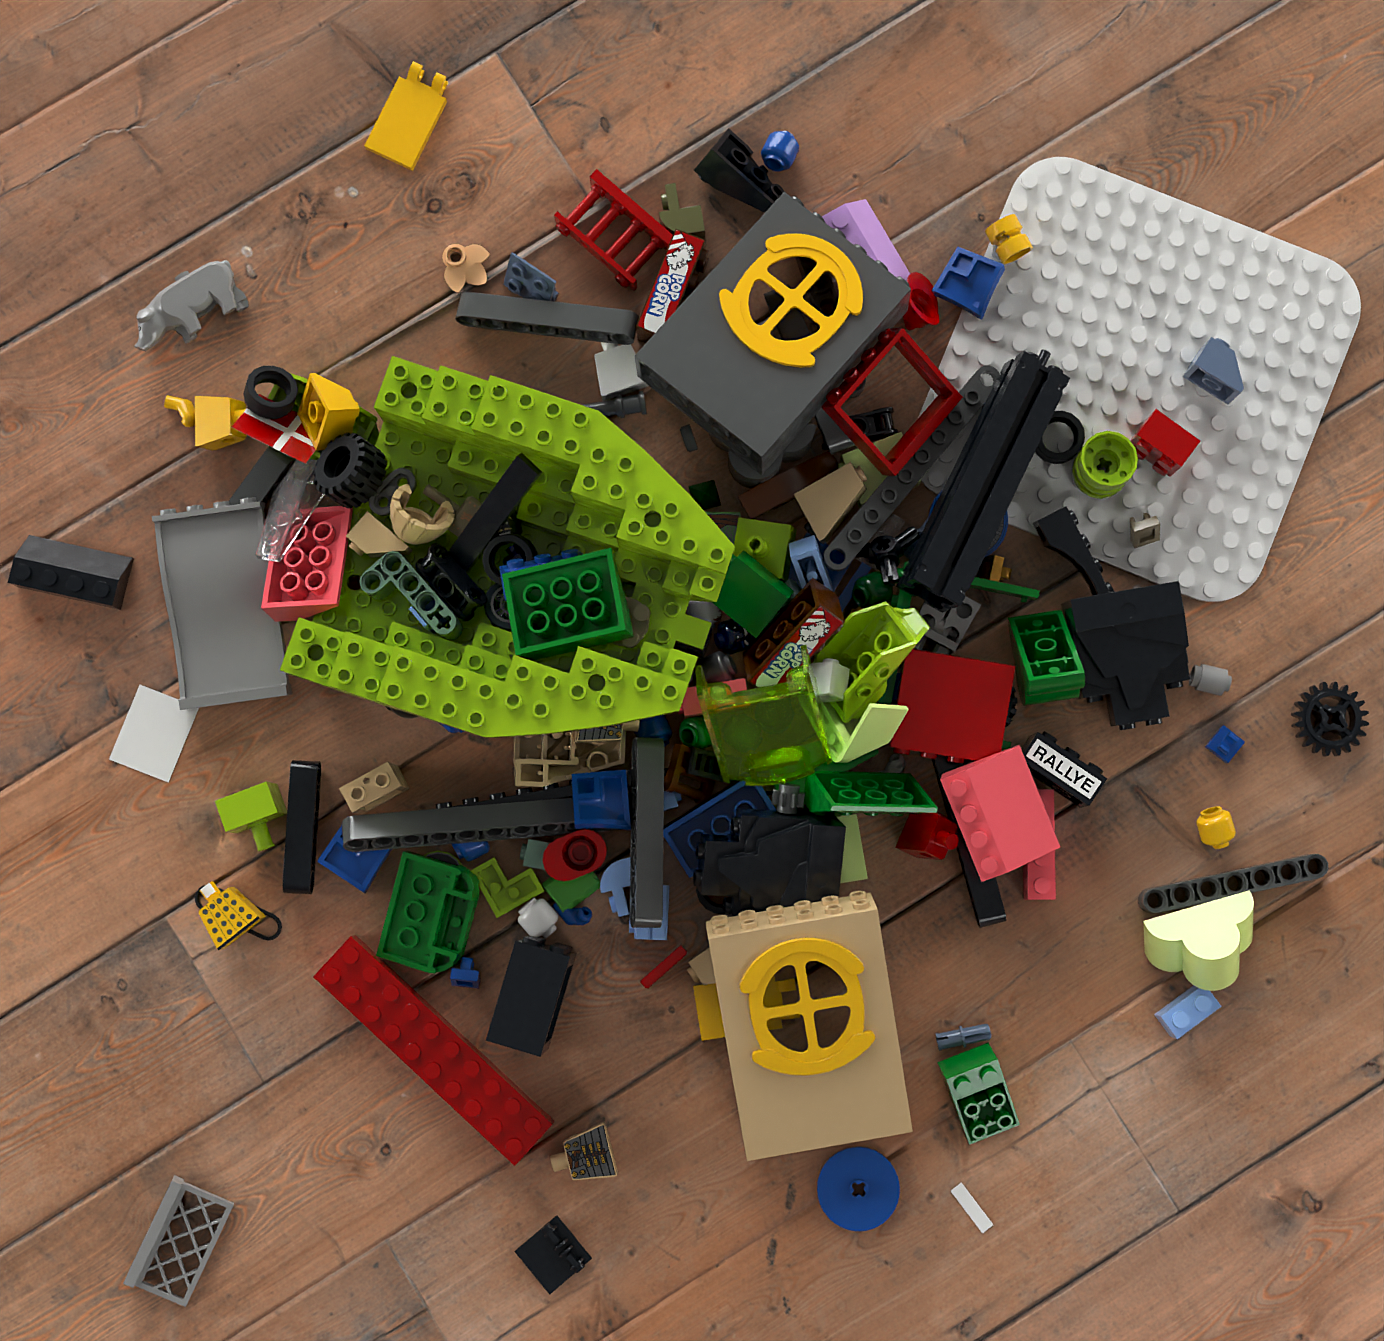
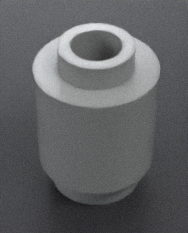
[1189,664,1232,696]

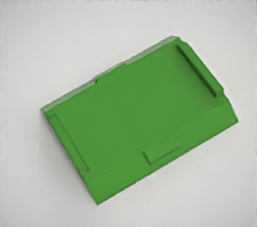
[541,872,600,913]

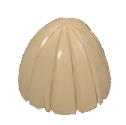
[390,484,455,545]

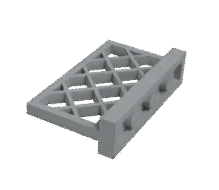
[123,1175,234,1307]

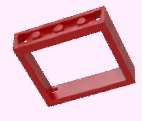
[821,328,963,476]

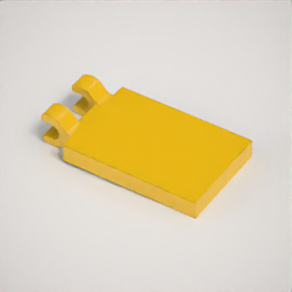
[364,61,448,171]
[693,976,800,1041]

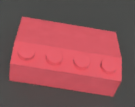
[261,506,353,622]
[940,745,1060,882]

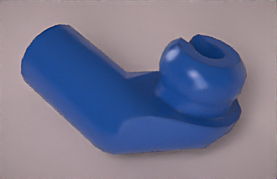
[552,903,592,925]

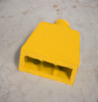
[195,396,247,451]

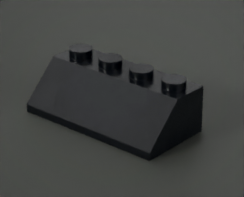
[7,535,134,610]

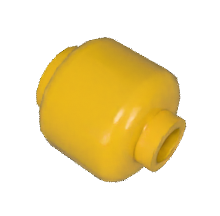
[1196,806,1236,849]

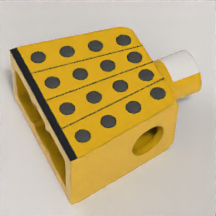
[198,881,266,950]

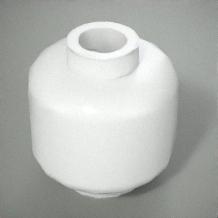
[518,898,558,938]

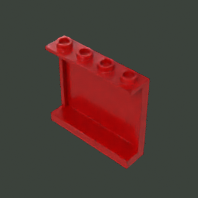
[888,649,1016,763]

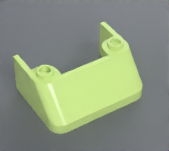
[799,659,909,763]

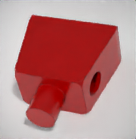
[895,811,959,860]

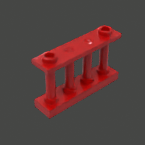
[554,169,673,291]

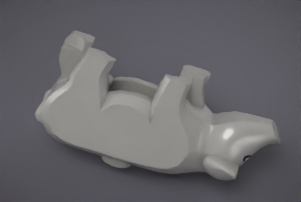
[134,260,249,352]

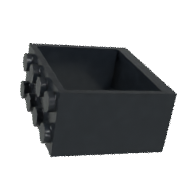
[486,935,577,1057]

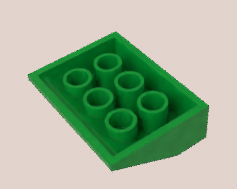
[502,548,634,661]
[804,771,938,817]

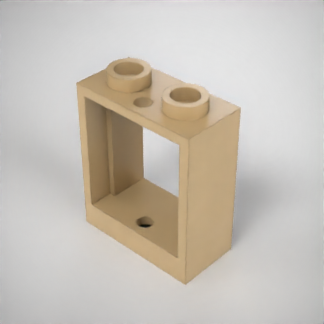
[339,762,410,815]

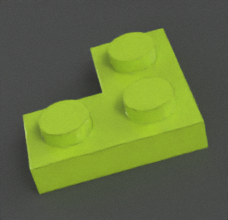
[470,857,545,918]

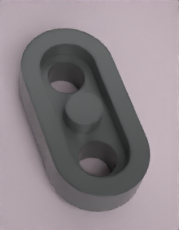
[368,468,417,516]

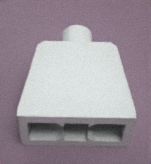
[594,342,649,401]

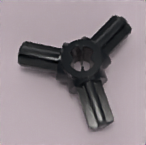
[856,526,920,587]

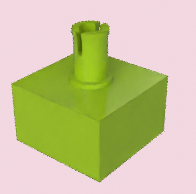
[733,518,797,582]
[215,781,287,852]

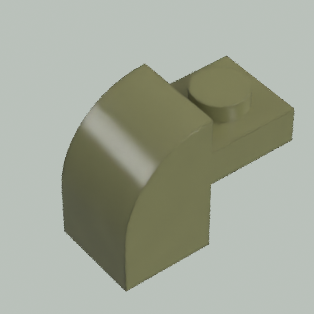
[659,183,705,239]

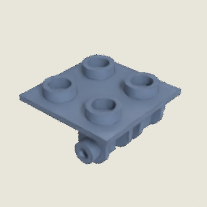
[503,252,559,301]

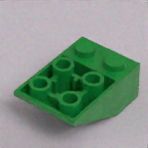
[937,1043,1020,1145]

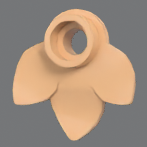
[442,244,490,293]

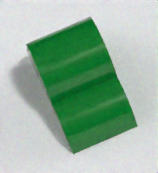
[1008,610,1085,706]

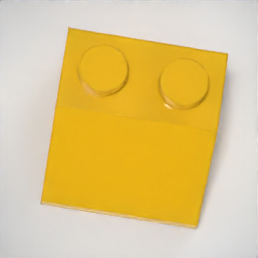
[297,373,360,451]

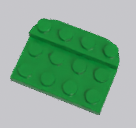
[376,850,479,973]

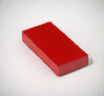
[640,945,687,989]

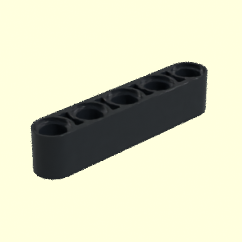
[282,760,321,894]

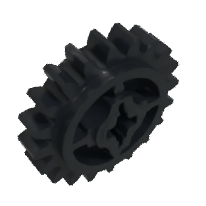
[1291,682,1369,757]

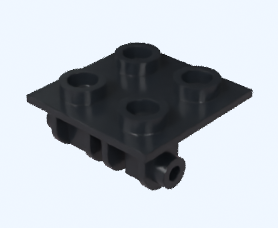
[514,1215,592,1295]

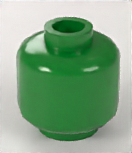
[679,715,719,749]

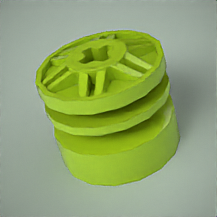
[1072,431,1138,499]

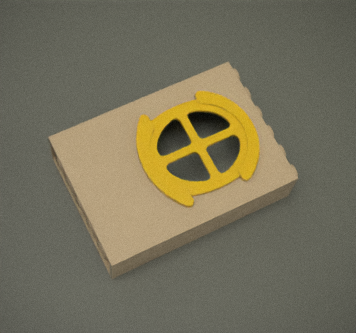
[705,891,913,1161]

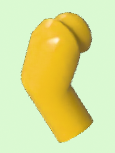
[164,395,195,427]

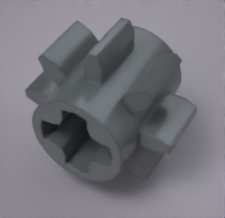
[772,783,805,814]

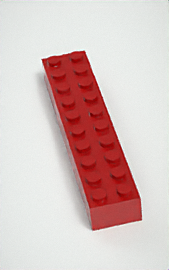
[313,935,555,1166]

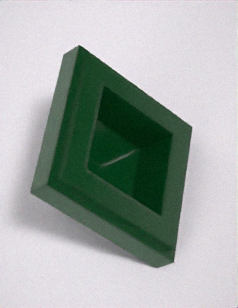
[688,480,721,510]

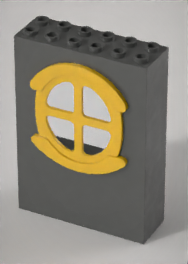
[635,192,911,475]

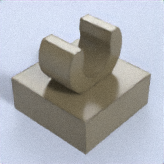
[1130,513,1160,548]

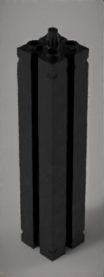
[896,349,1070,613]

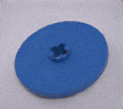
[817,1146,900,1231]

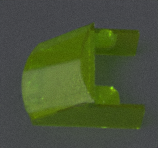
[695,645,832,786]

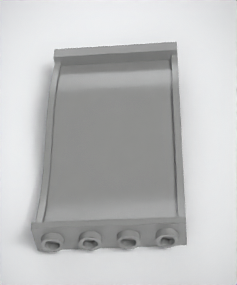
[152,497,292,710]

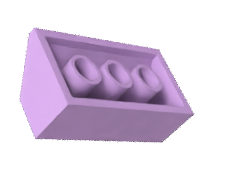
[822,199,910,281]

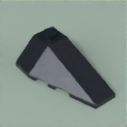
[694,128,786,213]

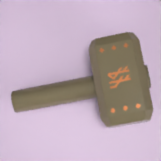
[423,485,483,537]

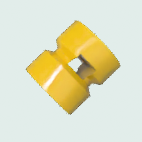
[985,214,1033,265]

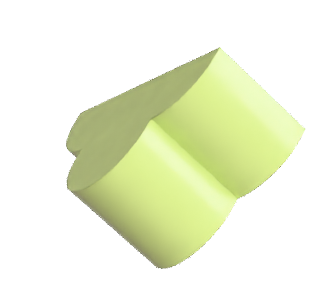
[1143,891,1254,991]

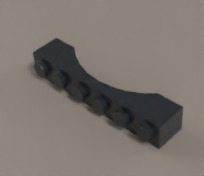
[1033,506,1114,596]

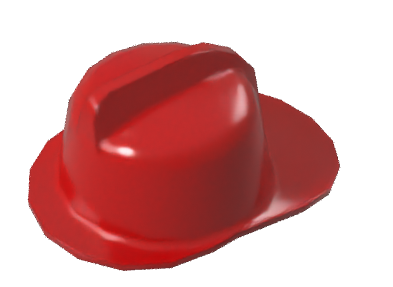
[903,272,940,331]
[542,829,607,882]

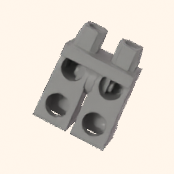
[913,597,981,655]

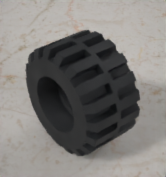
[313,433,387,509]

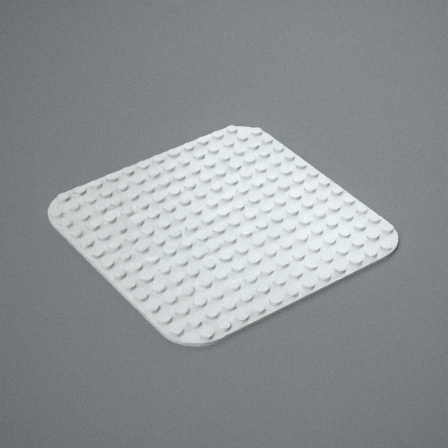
[918,157,1361,602]

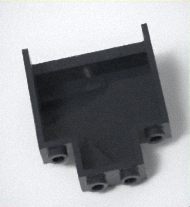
[1061,581,1190,730]
[693,809,846,917]

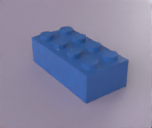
[663,773,776,878]

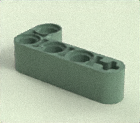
[360,551,463,641]

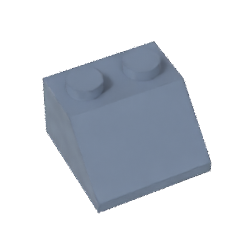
[1182,337,1244,404]

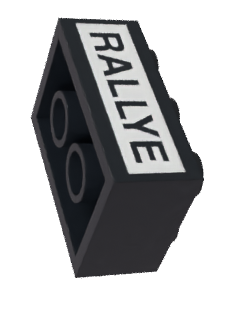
[1021,731,1107,808]

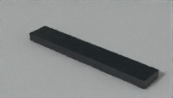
[448,453,542,574]

